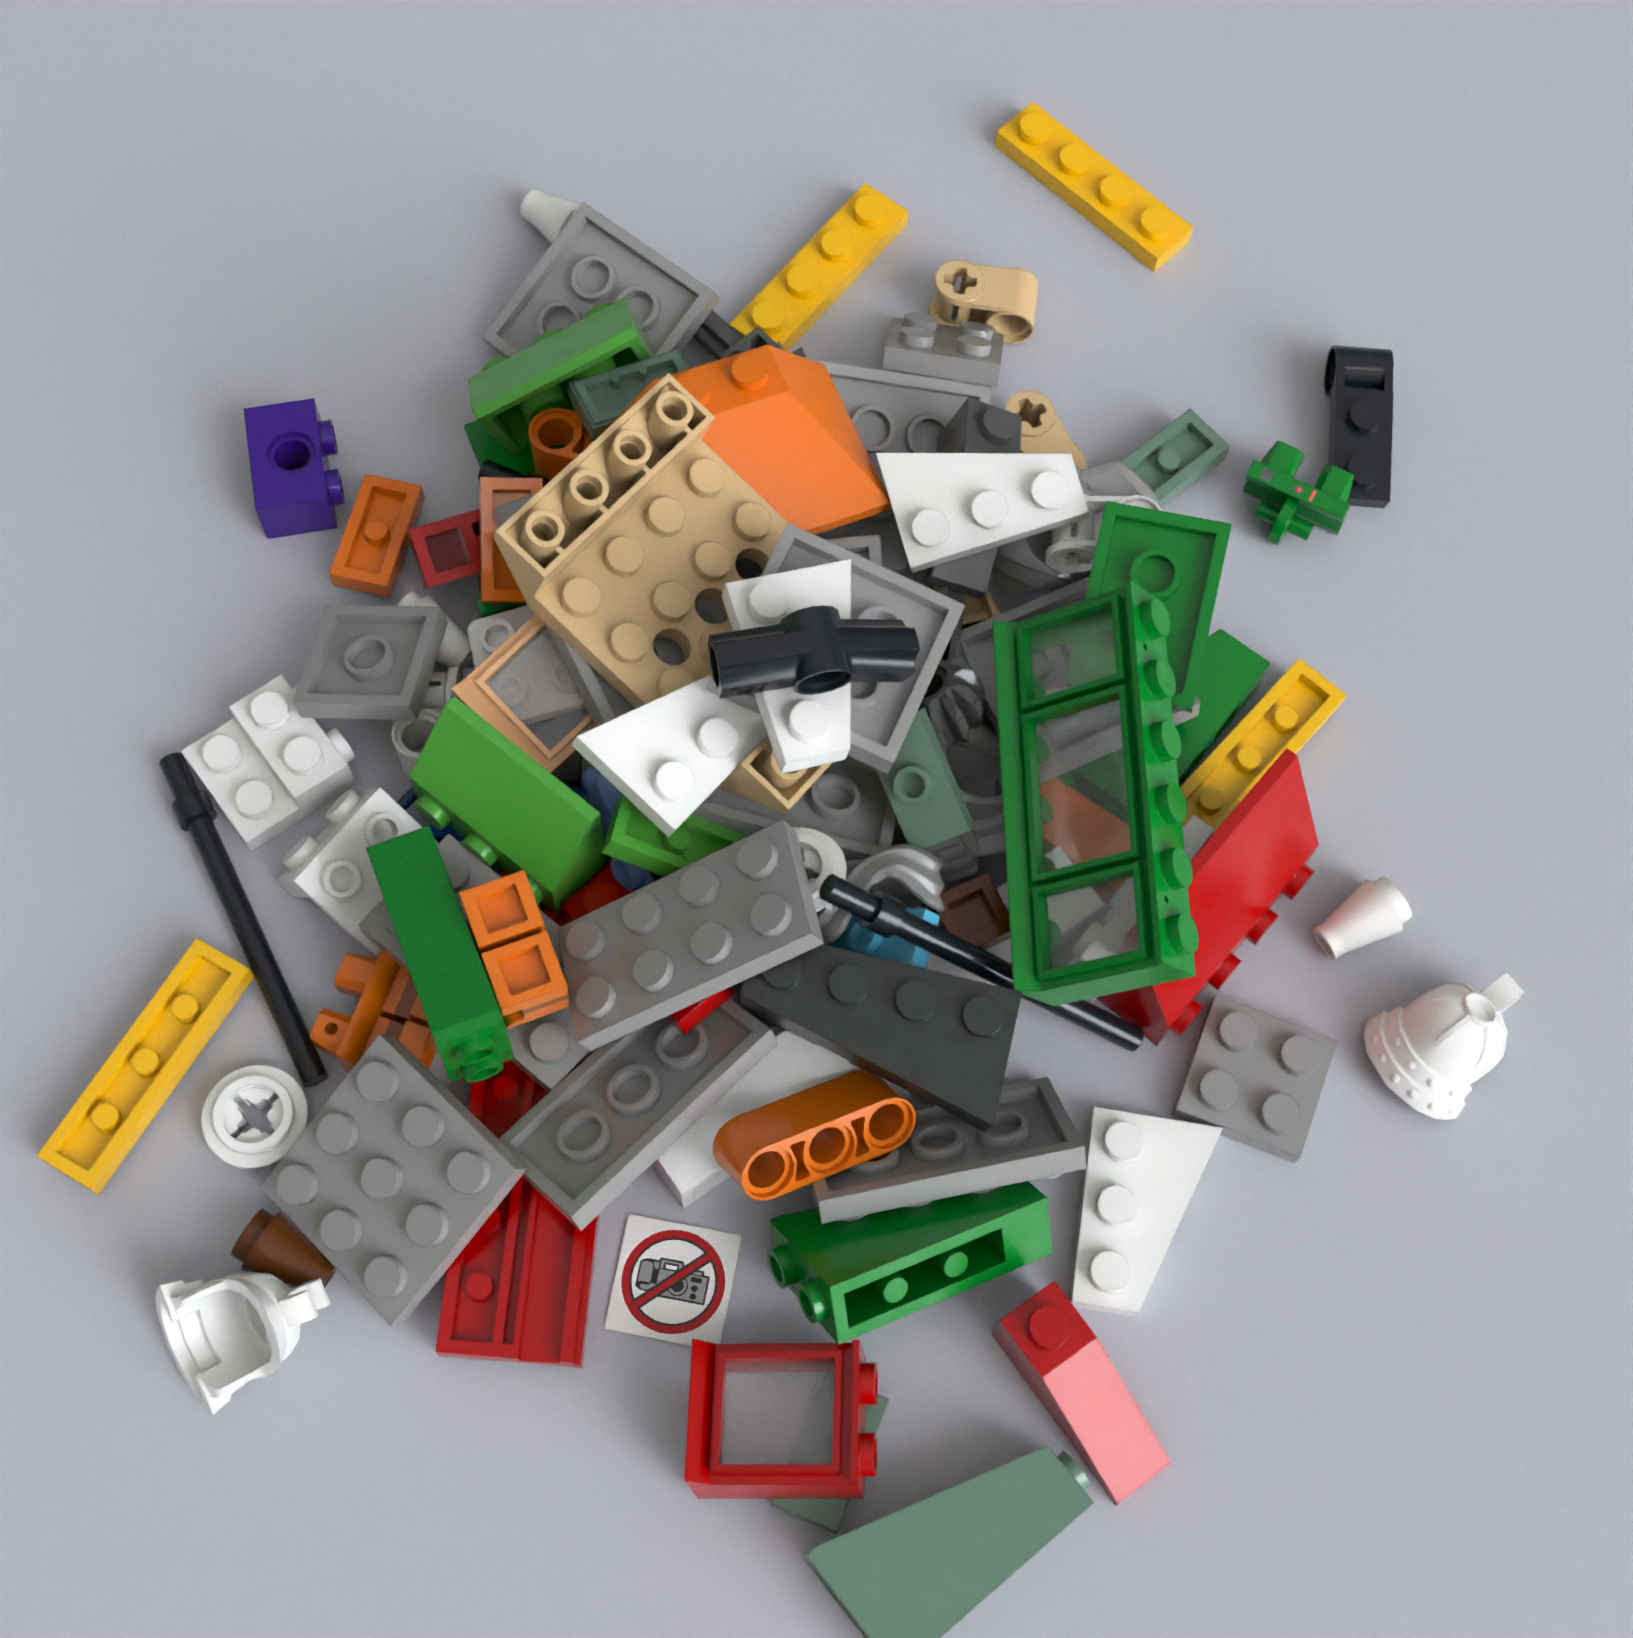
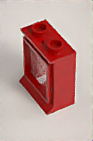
[684,1338,878,1499]

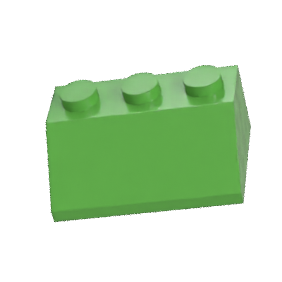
[468,298,655,457]
[409,696,608,915]

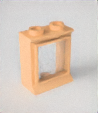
[451,614,597,775]

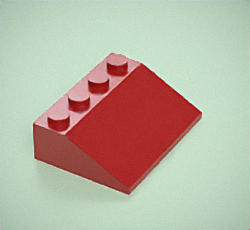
[1097,748,1319,1046]

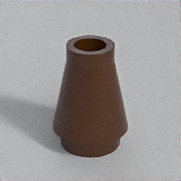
[231,1208,337,1288]

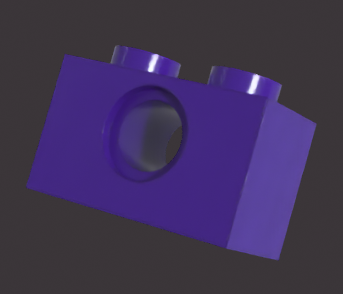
[243,398,345,539]

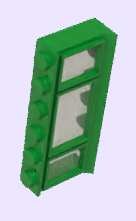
[992,580,1199,1006]

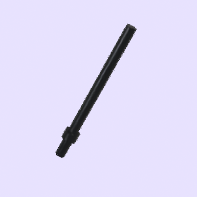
[159,752,328,1088]
[819,874,1144,1052]

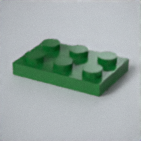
[1066,501,1232,713]

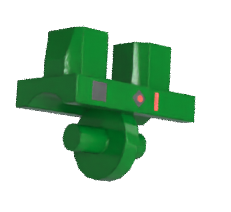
[1243,441,1354,546]

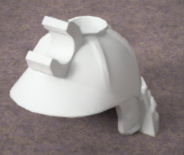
[1363,972,1524,1120]
[155,1271,331,1415]

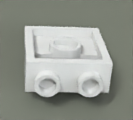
[181,674,356,852]

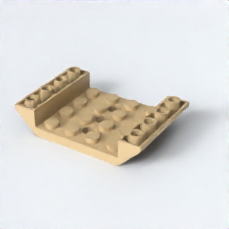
[493,373,832,813]

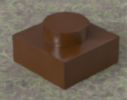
[927,872,1010,950]

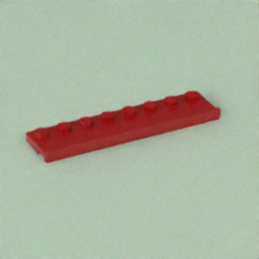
[435,855,611,1368]

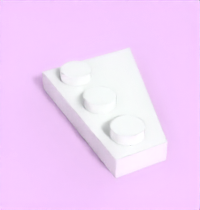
[876,453,1090,573]
[722,559,851,774]
[571,674,768,838]
[1069,1107,1223,1317]

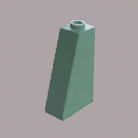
[804,1445,1094,1638]

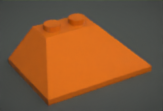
[606,344,891,561]

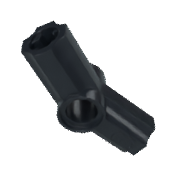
[708,606,920,699]

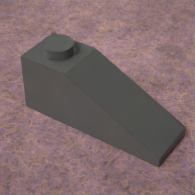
[926,397,1022,599]

